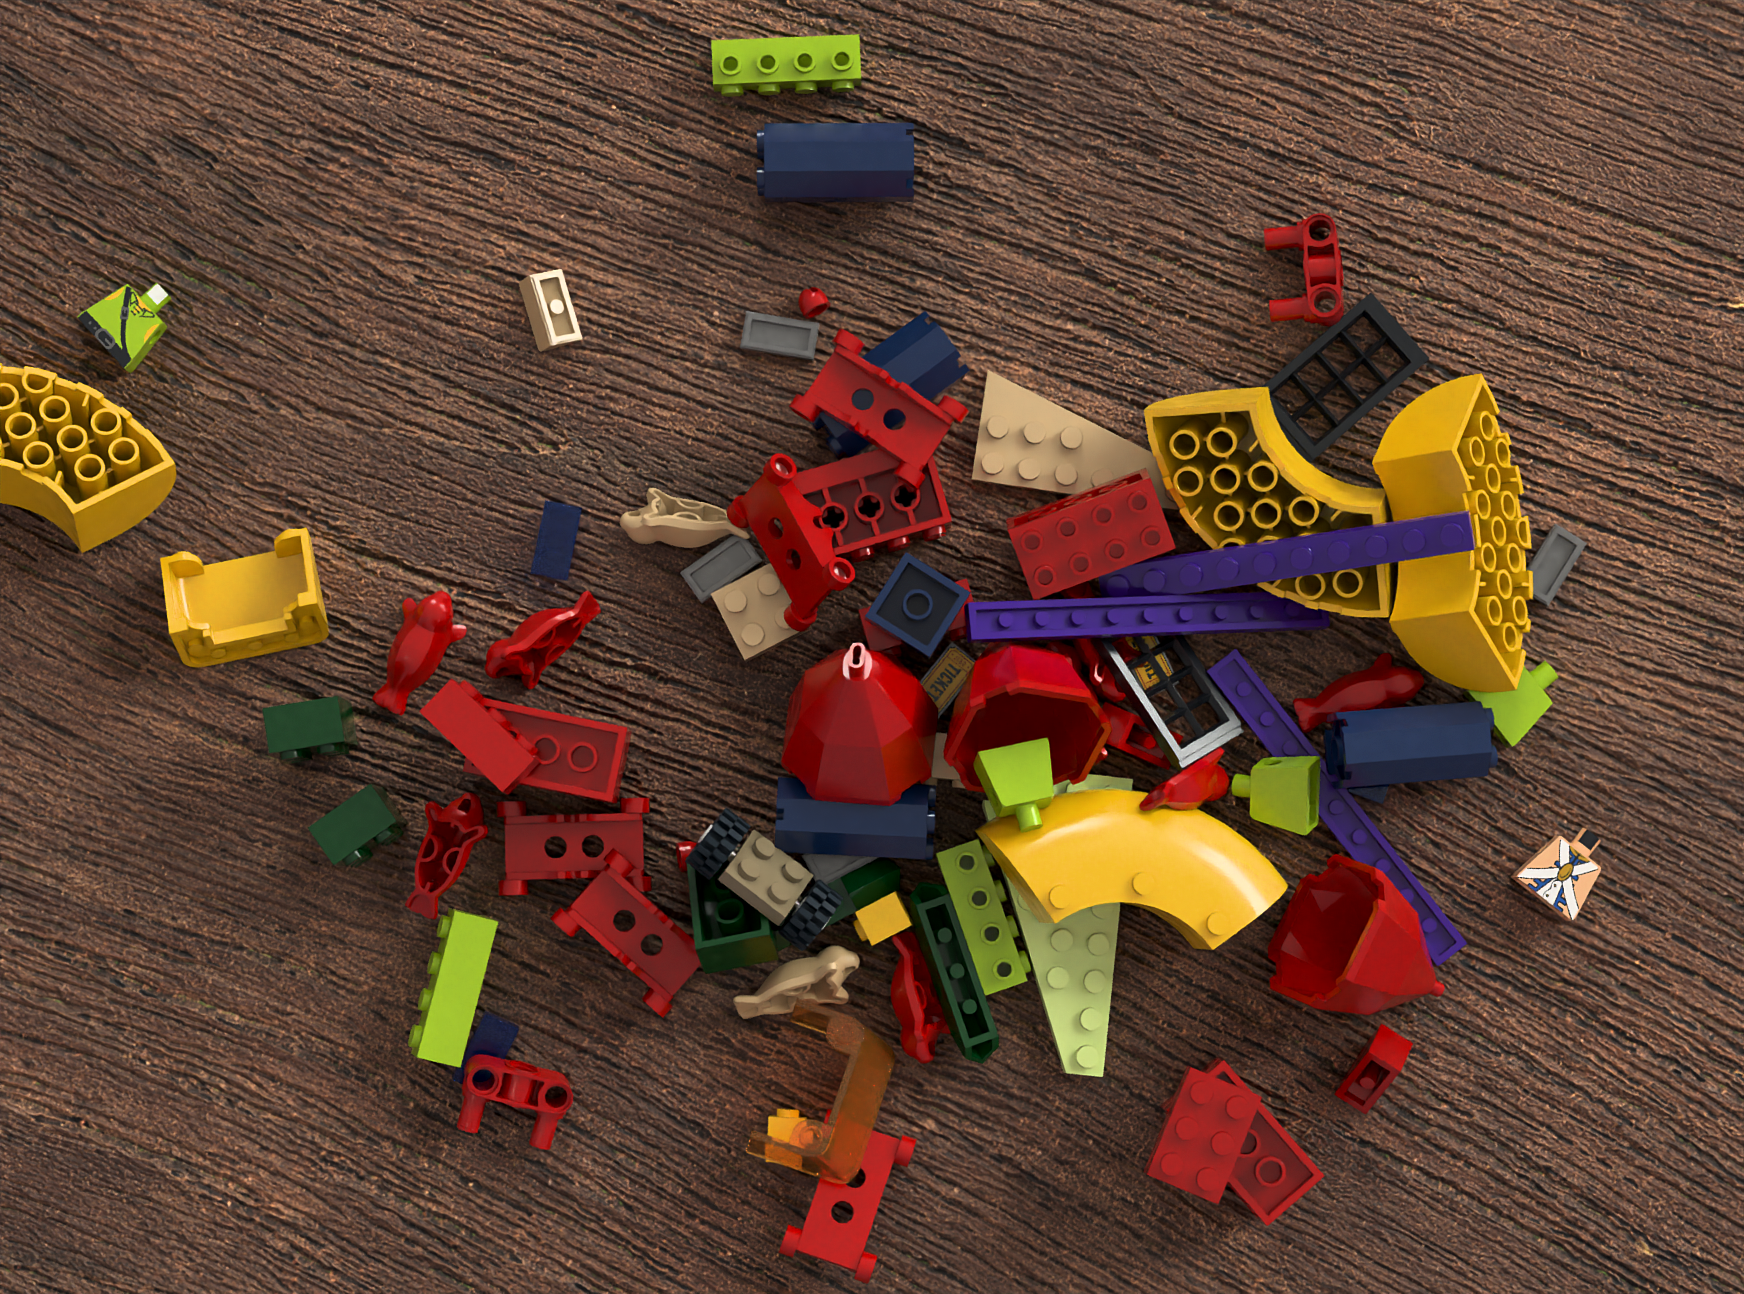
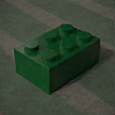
[262,696,358,763]
[308,784,408,868]
[686,846,779,974]

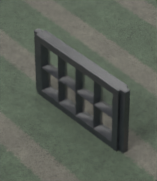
[1262,293,1430,463]
[1091,635,1244,771]

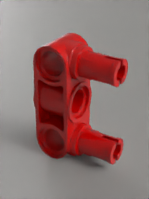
[1264,213,1344,327]
[457,1054,573,1150]

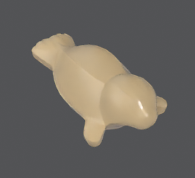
[620,488,751,548]
[733,945,860,1019]

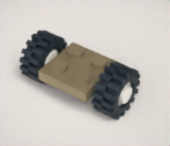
[685,807,843,951]

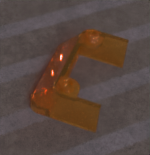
[745,998,895,1184]

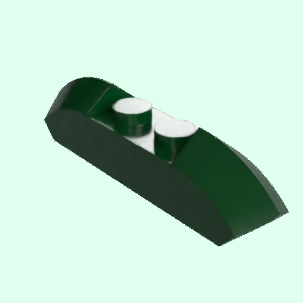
[748,857,900,967]
[910,882,999,1064]

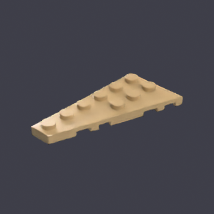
[971,370,1180,512]

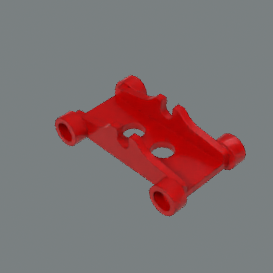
[788,328,969,490]
[726,453,855,632]
[496,798,652,896]
[550,848,701,1018]
[778,1109,917,1284]

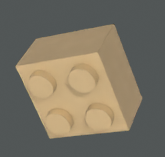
[711,563,812,662]

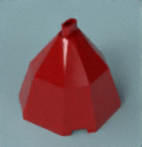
[943,641,1113,793]
[781,642,938,806]
[1268,854,1445,1015]

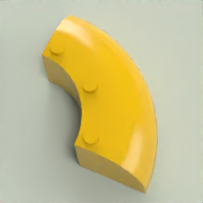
[0,363,177,553]
[1372,373,1533,692]
[1144,387,1394,617]
[975,789,1288,950]

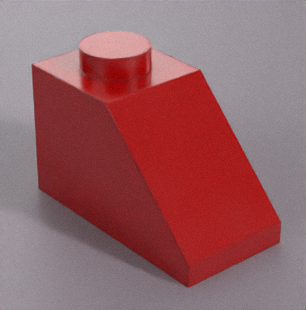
[1102,702,1183,770]
[1334,1023,1413,1115]

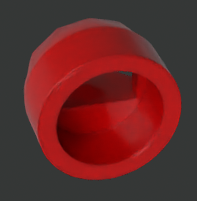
[798,287,831,319]
[676,841,697,872]

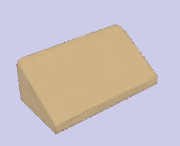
[519,269,582,352]

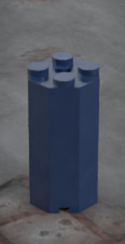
[757,123,914,202]
[810,311,970,461]
[1324,701,1498,789]
[775,777,936,860]

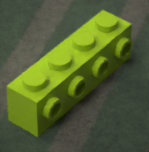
[711,34,861,97]
[935,839,1032,996]
[408,908,498,1068]

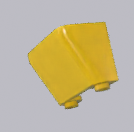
[160,528,329,668]

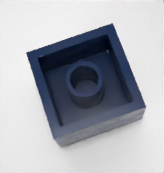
[865,552,970,660]

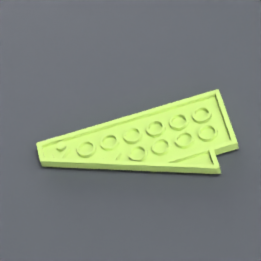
[982,774,1133,1077]

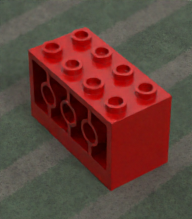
[792,449,952,563]
[1006,468,1176,600]
[463,698,632,804]
[1160,1057,1324,1226]

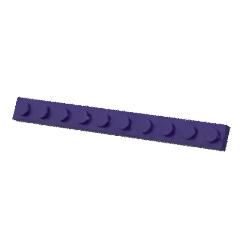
[1098,510,1476,598]
[964,592,1330,643]
[1206,649,1467,967]

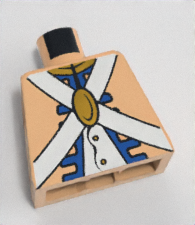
[1511,828,1601,921]

